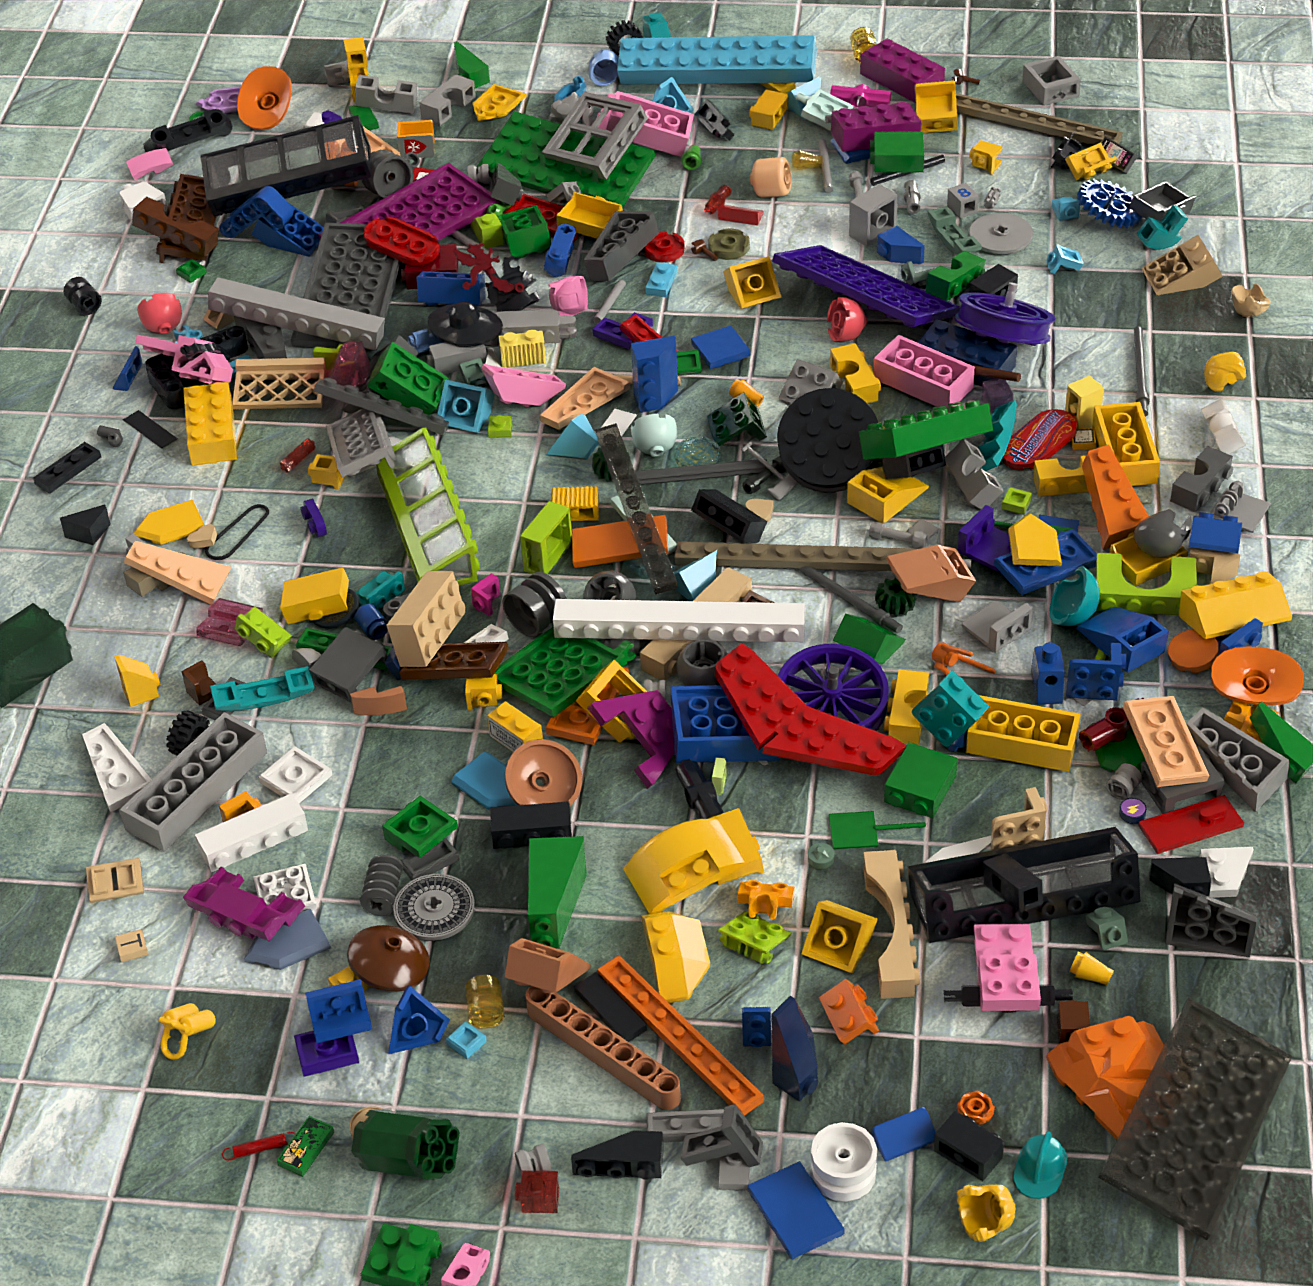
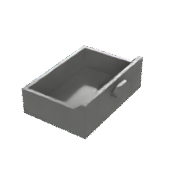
[1129,181,1196,221]

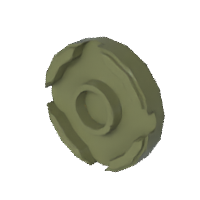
[708,228,750,260]

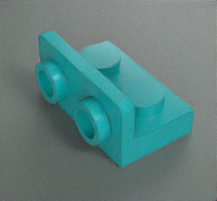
[350,571,405,610]

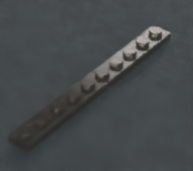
[594,423,678,595]

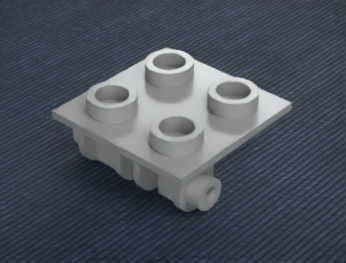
[1210,481,1271,533]

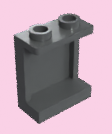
[309,627,387,703]
[1140,744,1224,814]

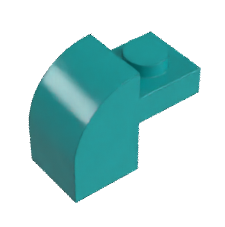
[1136,205,1188,250]

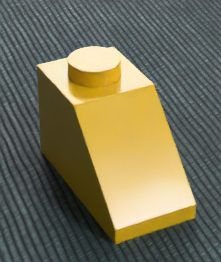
[114,655,161,707]

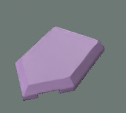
[196,86,241,114]

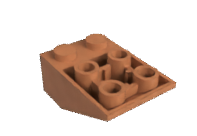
[886,545,976,602]
[505,938,591,994]

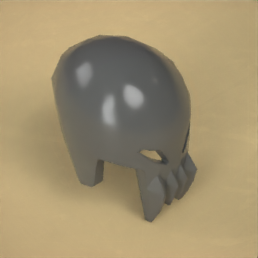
[1134,509,1192,558]

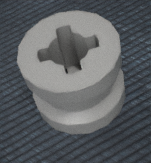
[644,680,666,700]

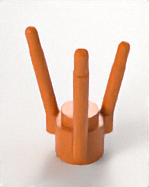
[932,642,996,675]

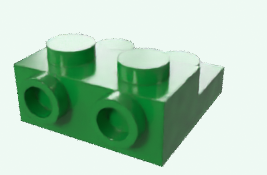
[382,795,458,858]
[360,1223,443,1286]

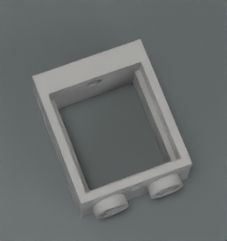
[1022,56,1081,105]

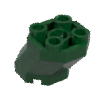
[351,1109,460,1179]

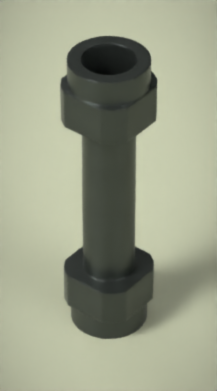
[742,456,786,494]

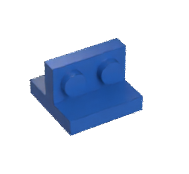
[305,979,372,1043]

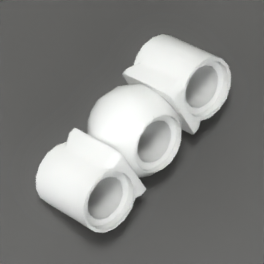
[1201,398,1246,454]

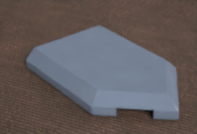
[244,909,331,970]

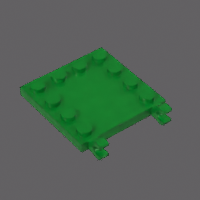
[494,626,636,717]

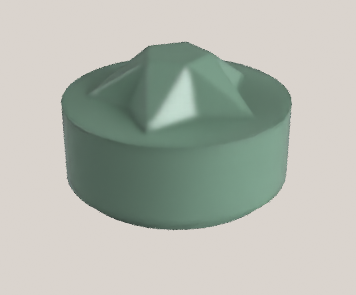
[808,843,835,869]

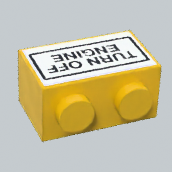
[487,701,543,752]

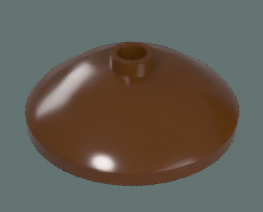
[347,925,430,992]

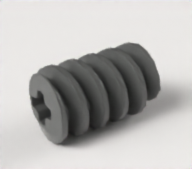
[360,855,403,916]

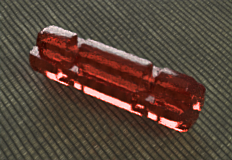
[280,438,316,472]

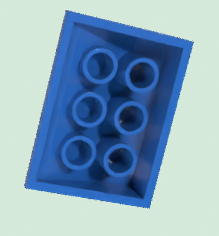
[670,685,779,763]

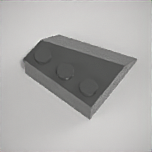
[1165,884,1257,958]

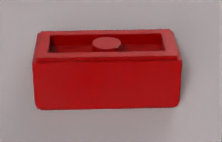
[718,205,764,225]

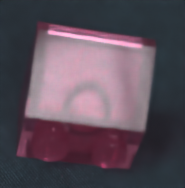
[325,341,370,387]

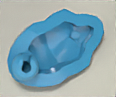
[554,76,587,102]

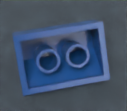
[631,336,678,413]

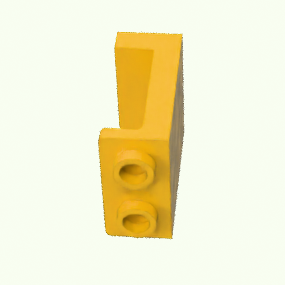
[915,81,958,133]

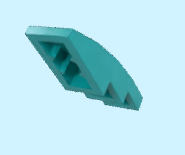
[978,400,1017,471]

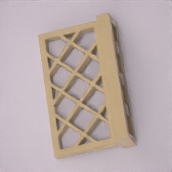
[232,358,327,409]

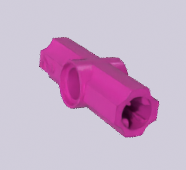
[830,84,891,108]

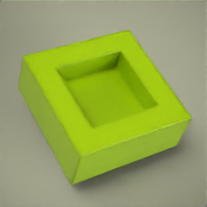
[488,415,512,438]
[1002,487,1032,515]

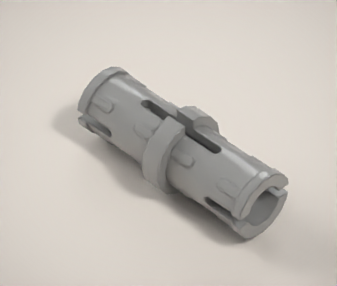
[904,180,921,214]

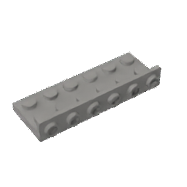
[326,408,396,477]

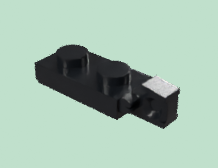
[695,99,735,141]

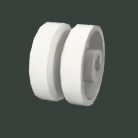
[811,1122,877,1202]

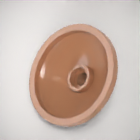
[504,739,582,806]

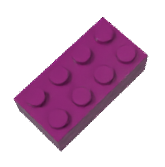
[860,38,945,103]
[831,102,921,152]

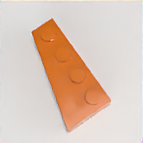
[1082,445,1149,550]

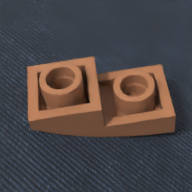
[350,686,407,715]

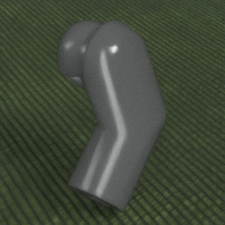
[97,425,123,447]

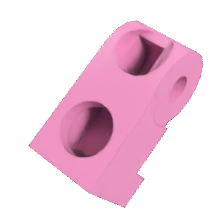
[441,1243,490,1286]

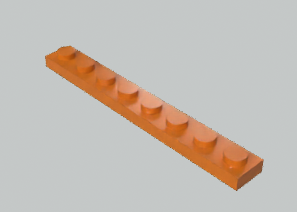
[597,955,764,1116]

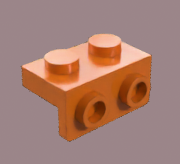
[819,979,879,1044]

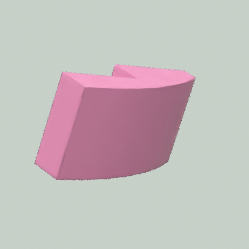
[126,148,174,180]

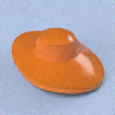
[237,66,292,130]
[1211,646,1304,705]

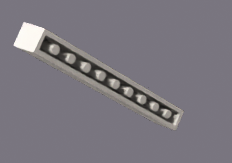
[553,599,805,642]

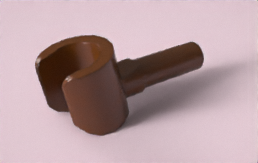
[952,69,980,85]
[691,239,718,261]

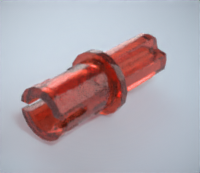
[704,185,732,215]

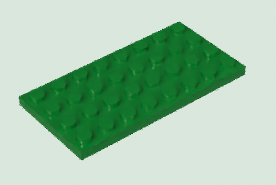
[477,111,656,208]

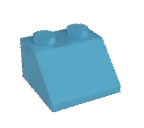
[437,379,495,433]

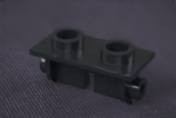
[1051,132,1082,170]

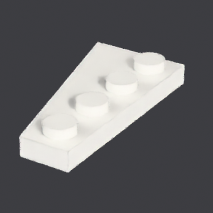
[82,723,152,813]

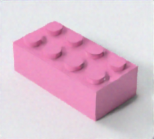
[606,91,694,157]
[873,335,975,408]

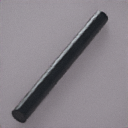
[870,155,945,186]

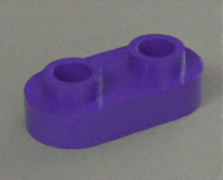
[300,498,327,538]

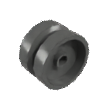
[362,149,414,198]

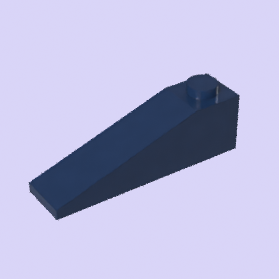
[771,995,818,1102]

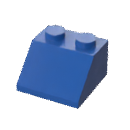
[1189,512,1242,553]

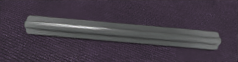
[630,459,767,485]

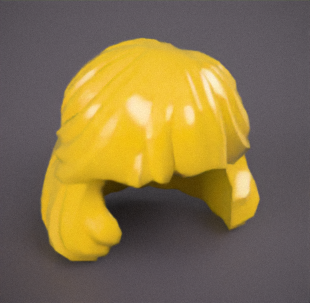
[1204,351,1246,392]
[956,1185,1016,1242]

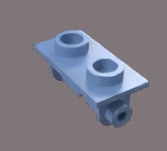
[407,329,444,354]

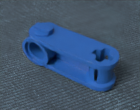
[544,224,576,277]

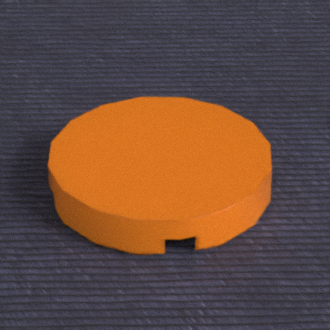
[1168,629,1219,673]

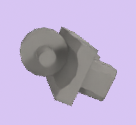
[324,61,349,86]

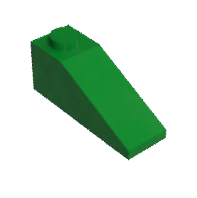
[454,41,490,89]
[1250,701,1313,783]

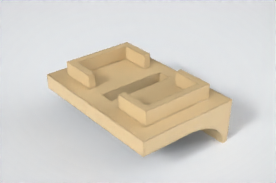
[86,858,144,903]

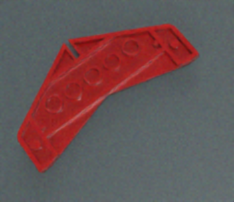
[715,643,906,775]

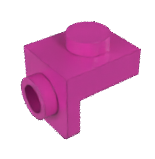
[471,573,500,616]

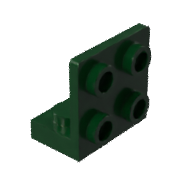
[707,392,767,447]

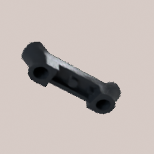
[143,109,233,153]

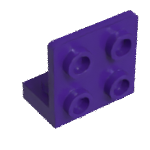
[957,505,1011,571]

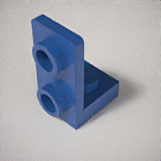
[742,1007,771,1047]

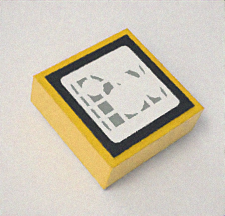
[1072,428,1096,450]

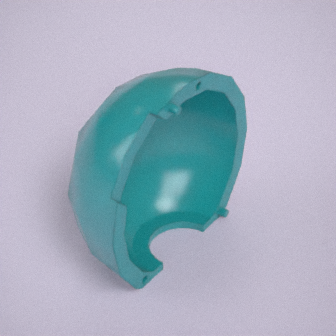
[1049,566,1100,626]

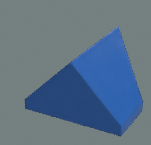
[388,986,450,1055]

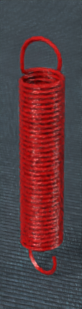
[222,1131,296,1161]

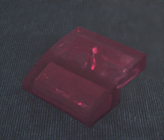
[196,598,263,646]

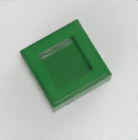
[176,259,207,283]

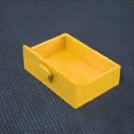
[556,192,622,239]
[1110,532,1188,586]
[280,567,349,625]
[708,808,764,885]

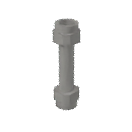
[849,171,864,198]
[869,522,928,548]

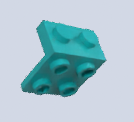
[912,670,989,747]

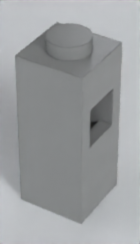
[427,342,487,375]

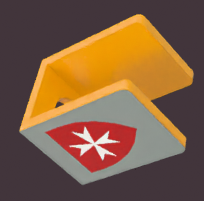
[397,120,435,158]

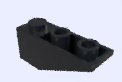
[571,1130,664,1180]

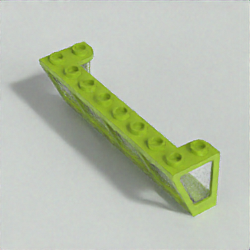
[376,427,480,586]

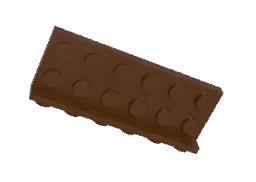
[156,173,217,263]

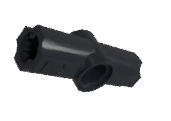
[676,759,724,819]

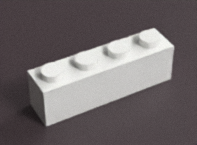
[195,793,308,873]

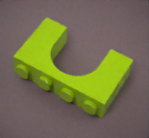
[1095,553,1197,615]

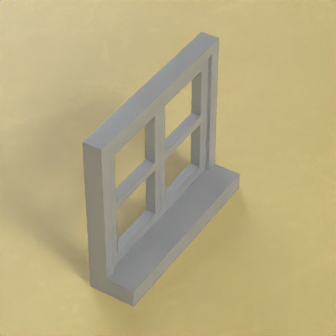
[542,91,648,180]

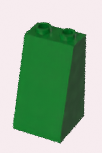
[528,836,587,948]

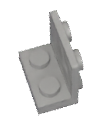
[779,359,843,404]
[962,601,1033,653]

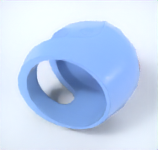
[588,50,619,86]

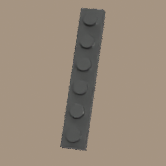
[314,378,449,435]

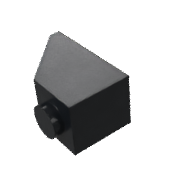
[1149,857,1211,897]

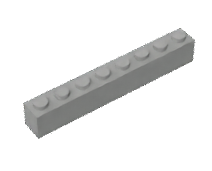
[208,277,385,350]

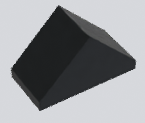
[60,504,110,545]

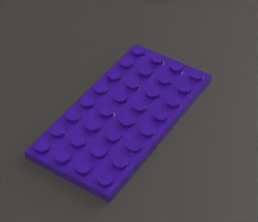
[772,245,960,327]

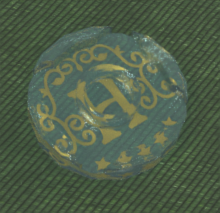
[675,437,721,467]

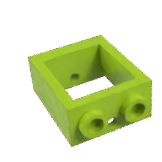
[520,501,572,574]

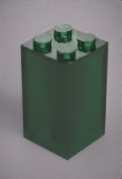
[0,603,73,708]

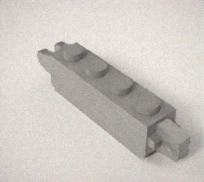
[484,309,577,346]

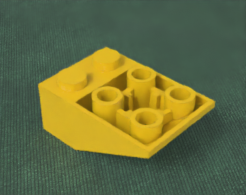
[847,467,929,523]

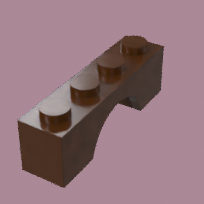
[132,196,219,257]

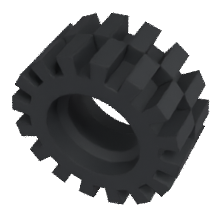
[606,20,643,57]
[166,710,210,756]

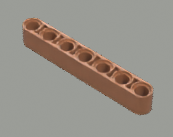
[525,986,681,1110]

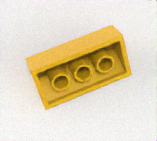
[1179,572,1292,639]

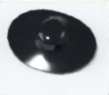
[428,302,503,347]

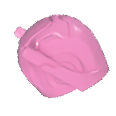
[548,276,588,316]

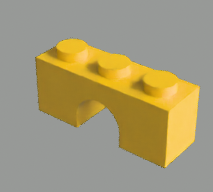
[344,37,369,103]
[830,343,881,403]
[1033,456,1088,497]
[884,669,929,745]

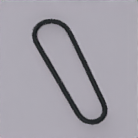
[205,504,269,560]

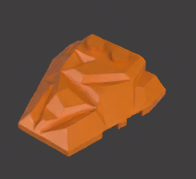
[1046,1016,1175,1143]

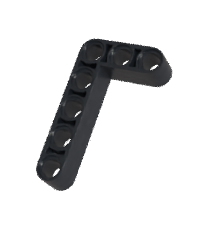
[145,326,248,410]

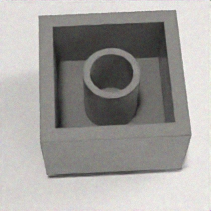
[849,184,898,246]

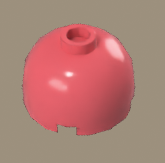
[137,293,182,334]
[827,297,867,342]

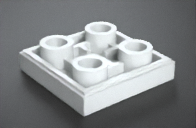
[253,864,317,912]

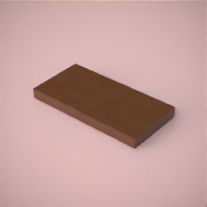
[399,642,509,680]

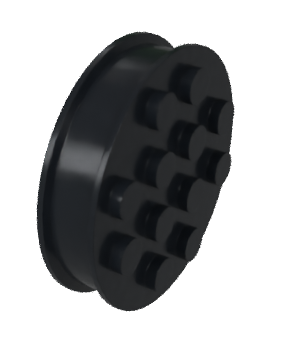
[777,388,878,493]

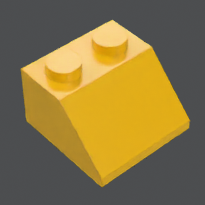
[723,256,781,309]
[801,900,878,973]

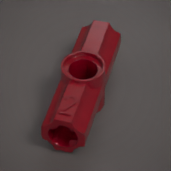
[1079,698,1144,752]

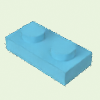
[645,262,678,297]

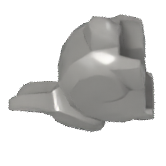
[549,92,595,126]

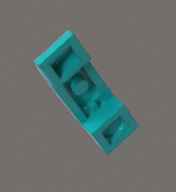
[210,666,315,711]

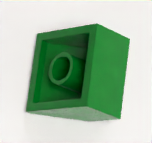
[833,613,906,664]

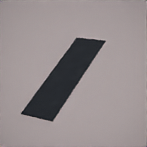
[123,410,178,448]

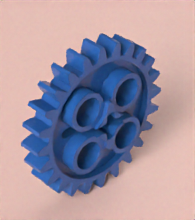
[1077,179,1142,228]

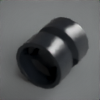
[63,277,102,315]

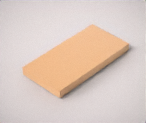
[1123,696,1209,787]

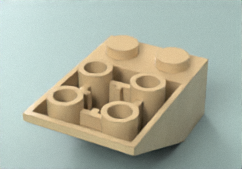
[1141,235,1222,295]

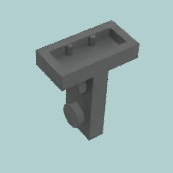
[681,1104,763,1167]

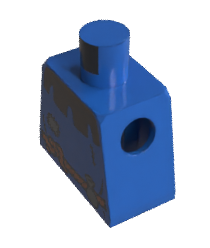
[1031,642,1064,705]

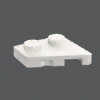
[1200,847,1254,898]

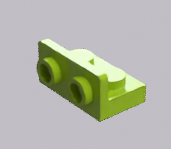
[234,606,292,658]

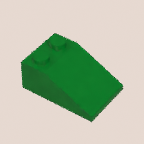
[497,205,552,258]

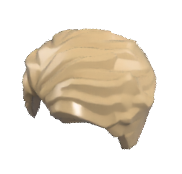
[1231,284,1271,317]

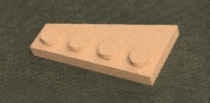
[540,367,630,430]
[124,541,231,605]

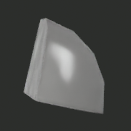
[292,648,322,680]

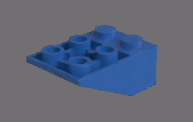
[251,203,324,257]
[1076,607,1169,673]

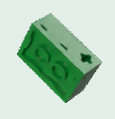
[367,342,448,415]

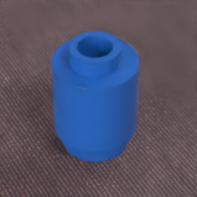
[355,604,388,639]

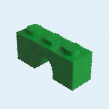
[925,251,986,301]

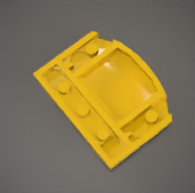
[623,818,746,914]

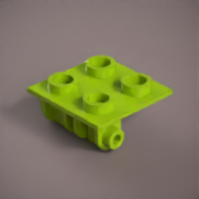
[718,911,792,964]

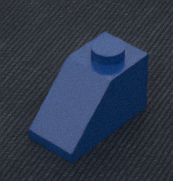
[877,226,925,264]

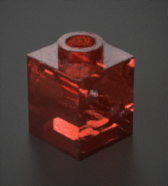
[515,1171,560,1213]

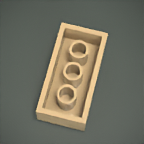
[386,571,465,667]

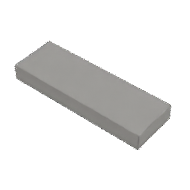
[646,1109,724,1142]

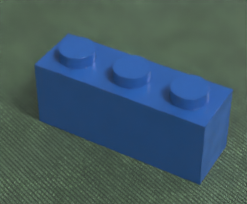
[417,271,486,306]

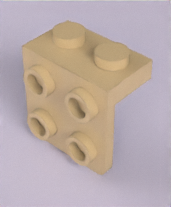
[991,787,1047,850]

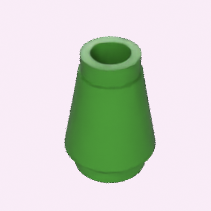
[681,145,701,170]

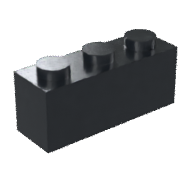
[882,444,946,480]
[691,489,767,543]
[490,801,572,849]

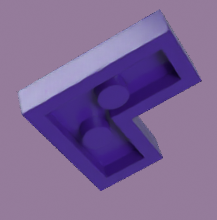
[592,312,653,349]

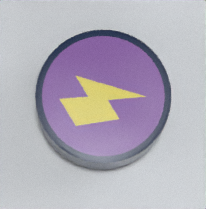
[1119,798,1147,824]

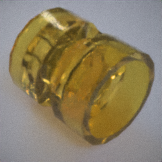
[850,27,877,62]
[465,975,505,1029]

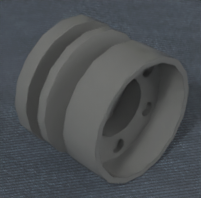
[502,572,567,637]

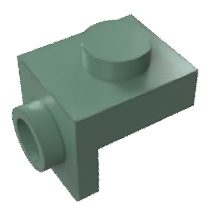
[901,261,935,287]
[459,358,489,388]
[1085,907,1128,950]

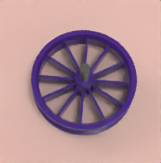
[778,644,889,731]

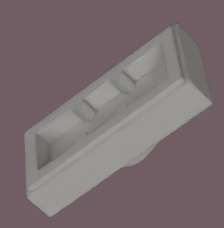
[719,1152,750,1190]

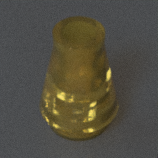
[792,149,822,170]

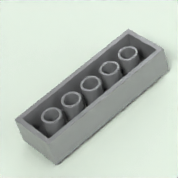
[119,712,267,852]

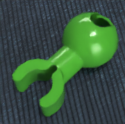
[487,201,512,216]

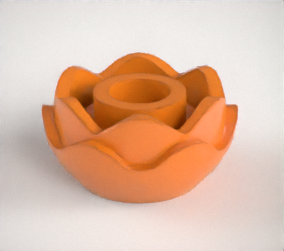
[957,1091,995,1125]

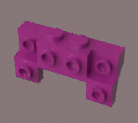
[183,866,305,942]

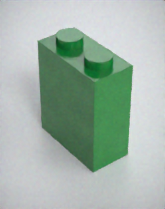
[870,132,924,172]
[884,742,958,818]

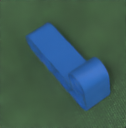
[219,186,294,239]

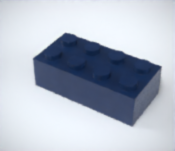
[918,319,1017,391]

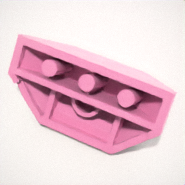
[482,364,566,407]

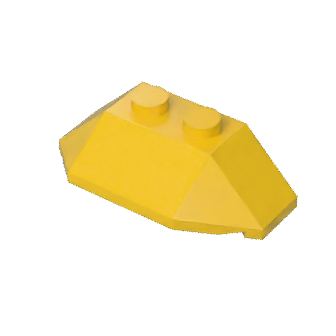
[641,911,710,1003]

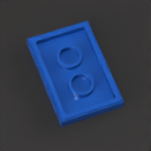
[748,1161,845,1260]

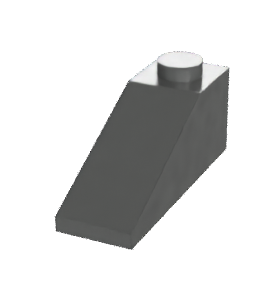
[490,163,523,206]

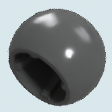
[583,571,636,600]
[677,639,728,686]

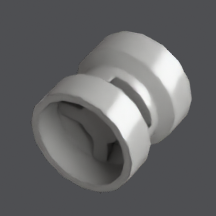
[468,164,490,185]
[1106,763,1142,800]
[515,1144,552,1181]

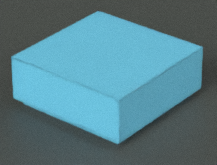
[446,1021,487,1059]

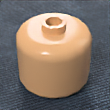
[750,157,791,198]

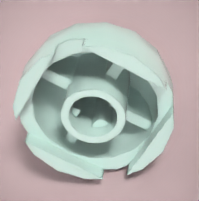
[631,414,677,457]

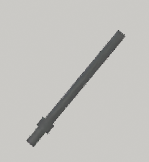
[1134,326,1150,417]
[796,566,903,633]

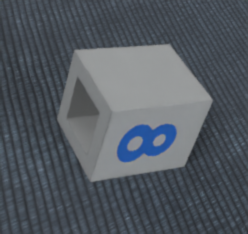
[947,183,979,219]

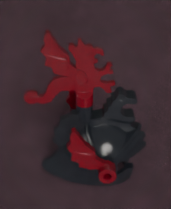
[453,243,540,312]

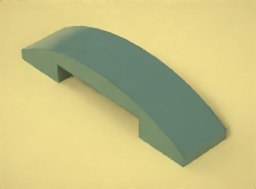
[928,206,982,254]

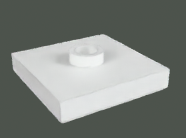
[258,746,332,804]

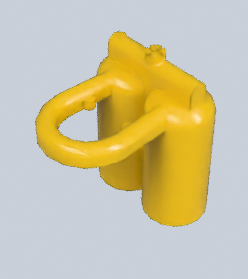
[158,1003,215,1060]

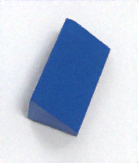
[113,346,143,391]
[872,1107,936,1162]

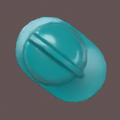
[1013,1131,1068,1199]

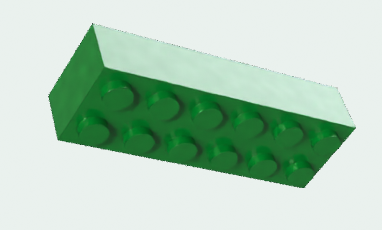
[859,400,993,459]

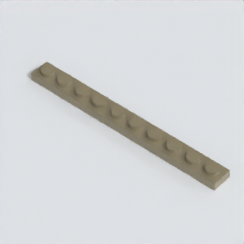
[956,93,1123,145]
[675,542,917,571]

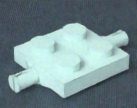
[796,89,854,131]

